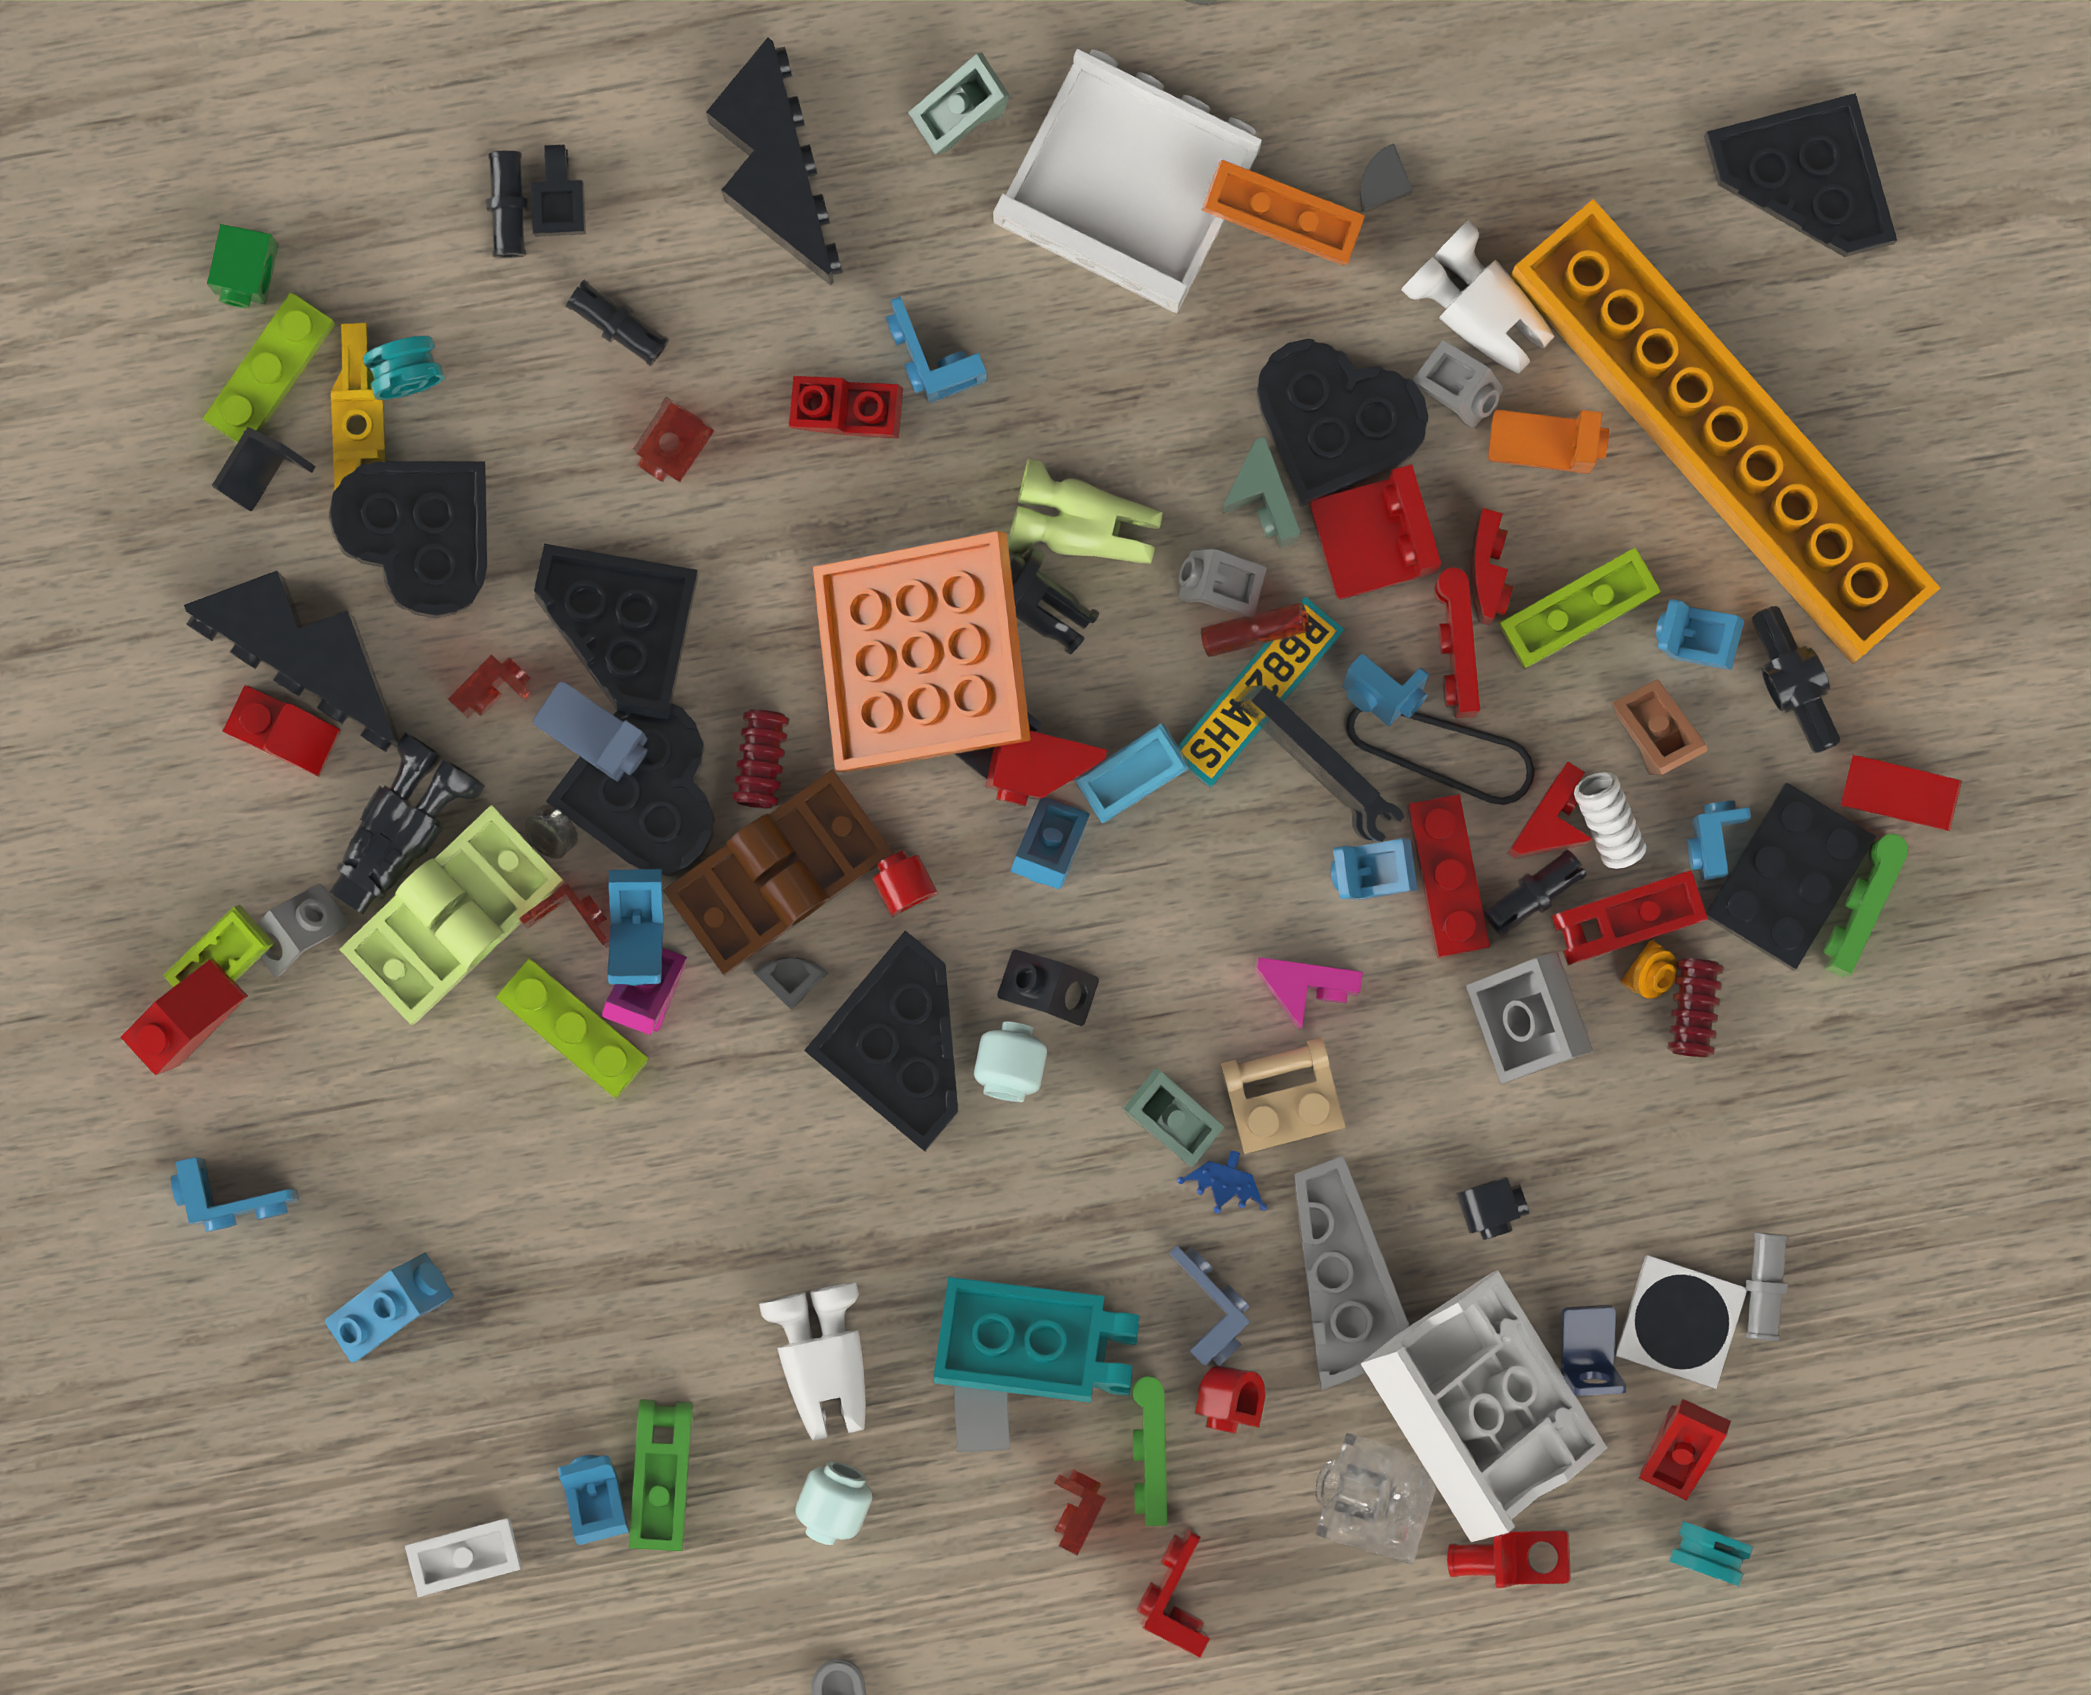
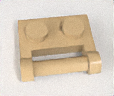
[1220,1037,1346,1155]

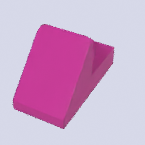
[602,948,687,1035]
[1255,957,1363,1030]

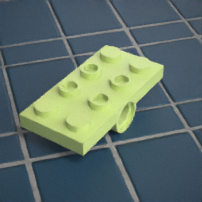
[339,805,565,1026]

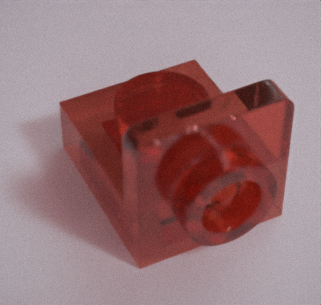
[448,654,533,719]
[1054,1469,1107,1556]

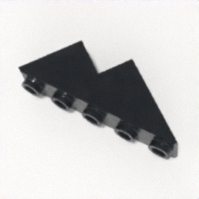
[706,37,843,286]
[184,570,399,752]

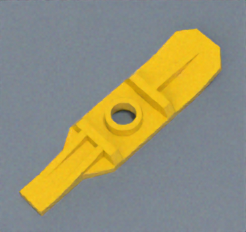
[330,323,386,491]

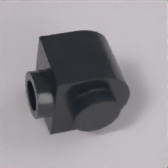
[1456,1177,1530,1240]

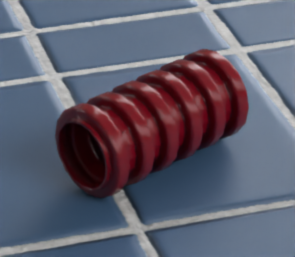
[732,709,790,809]
[1667,958,1724,1057]

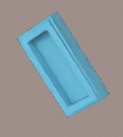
[1074,724,1191,823]

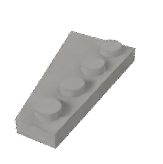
[1294,1155,1409,1390]

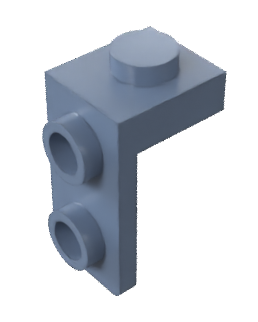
[533,682,647,782]
[1168,1246,1250,1366]

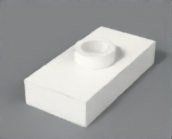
[405,1517,523,1597]

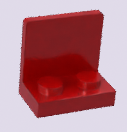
[1310,464,1442,600]
[1136,1529,1210,1658]

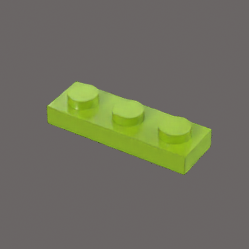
[202,292,336,443]
[1498,547,1661,670]
[495,958,650,1099]

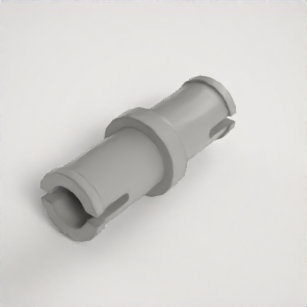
[1746,1232,1788,1341]

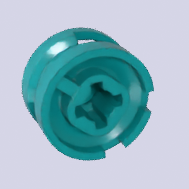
[363,336,445,400]
[1669,1521,1753,1587]

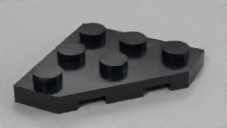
[1704,93,1897,257]
[534,544,698,720]
[804,930,959,1152]

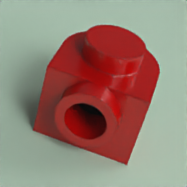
[872,850,938,918]
[1195,1366,1265,1434]

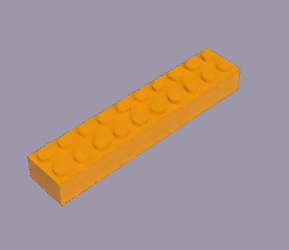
[1511,199,1940,664]

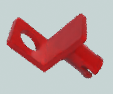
[1447,1530,1571,1588]

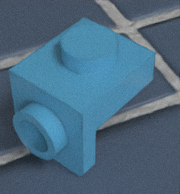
[1656,599,1744,670]
[1342,653,1429,727]
[1687,801,1751,881]
[1331,838,1418,900]
[558,1455,629,1545]

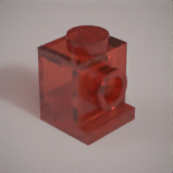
[633,396,714,482]

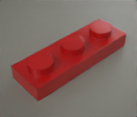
[1407,794,1490,958]

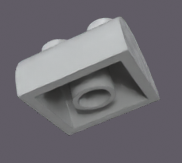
[1466,952,1593,1084]

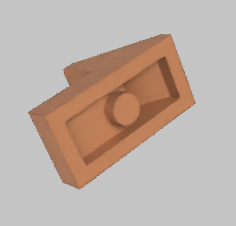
[1613,679,1708,775]

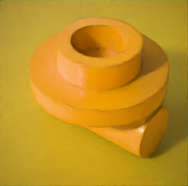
[1620,940,1677,999]

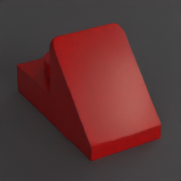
[222,685,341,777]
[1507,761,1592,859]
[1639,1398,1731,1501]

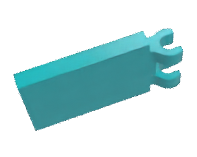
[933,1277,1139,1403]

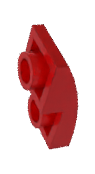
[788,376,903,439]
[1471,508,1513,626]
[1841,755,1962,832]

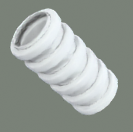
[1574,772,1647,869]

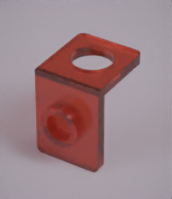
[519,883,610,949]

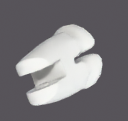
[1401,220,1554,374]
[759,1282,866,1441]

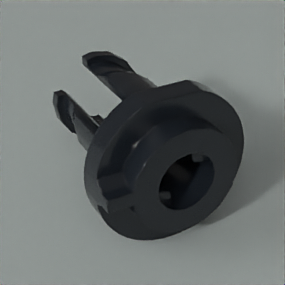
[1009,548,1099,655]

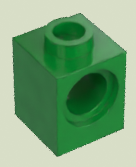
[207,224,279,309]

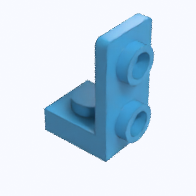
[886,296,987,404]

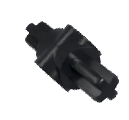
[1752,606,1840,753]

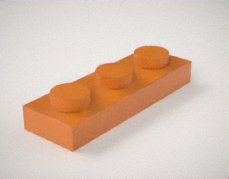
[1201,160,1365,266]

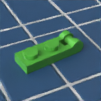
[1823,834,1908,978]
[1132,1376,1167,1526]
[629,1399,693,1551]

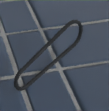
[1346,707,1535,805]

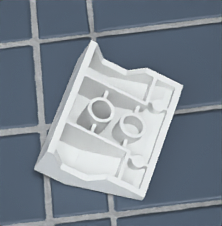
[1360,1270,1607,1542]

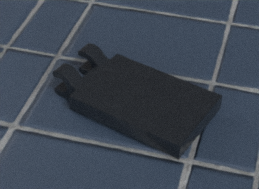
[1233,685,1404,842]

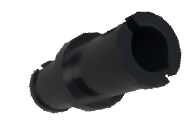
[486,150,528,258]
[566,280,669,366]
[1483,849,1587,937]

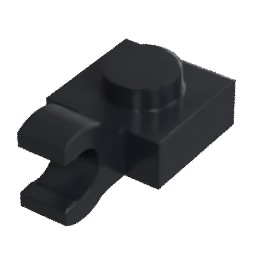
[531,145,586,237]

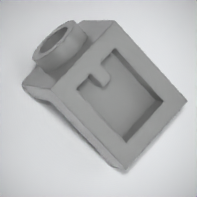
[1413,340,1503,429]
[1178,548,1267,617]

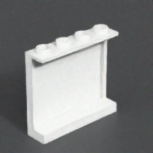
[993,49,1262,314]

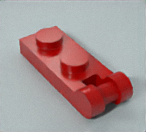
[1434,567,1480,719]
[1551,870,1708,966]

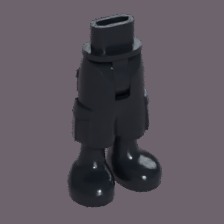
[330,732,485,915]

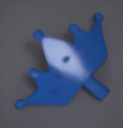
[1177,1151,1267,1213]

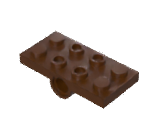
[663,769,894,976]

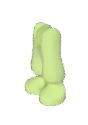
[1008,458,1163,564]

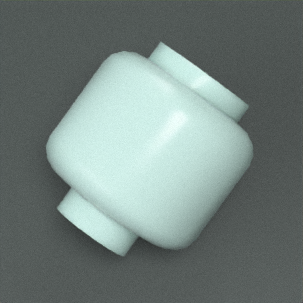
[974,1022,1047,1102]
[795,1462,872,1545]

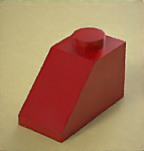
[985,730,1107,807]
[120,958,248,1076]

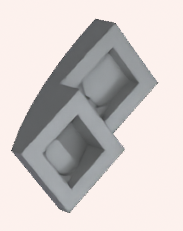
[954,1386,1010,1452]

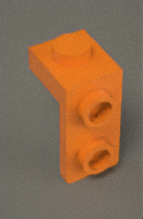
[1488,410,1609,474]

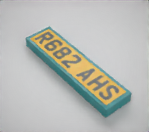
[1178,596,1345,789]

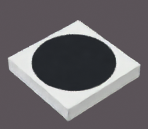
[1614,1255,1747,1389]

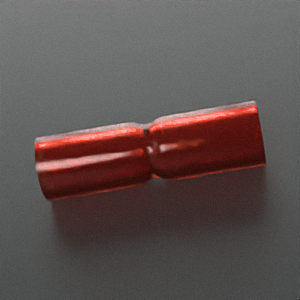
[1201,602,1310,657]

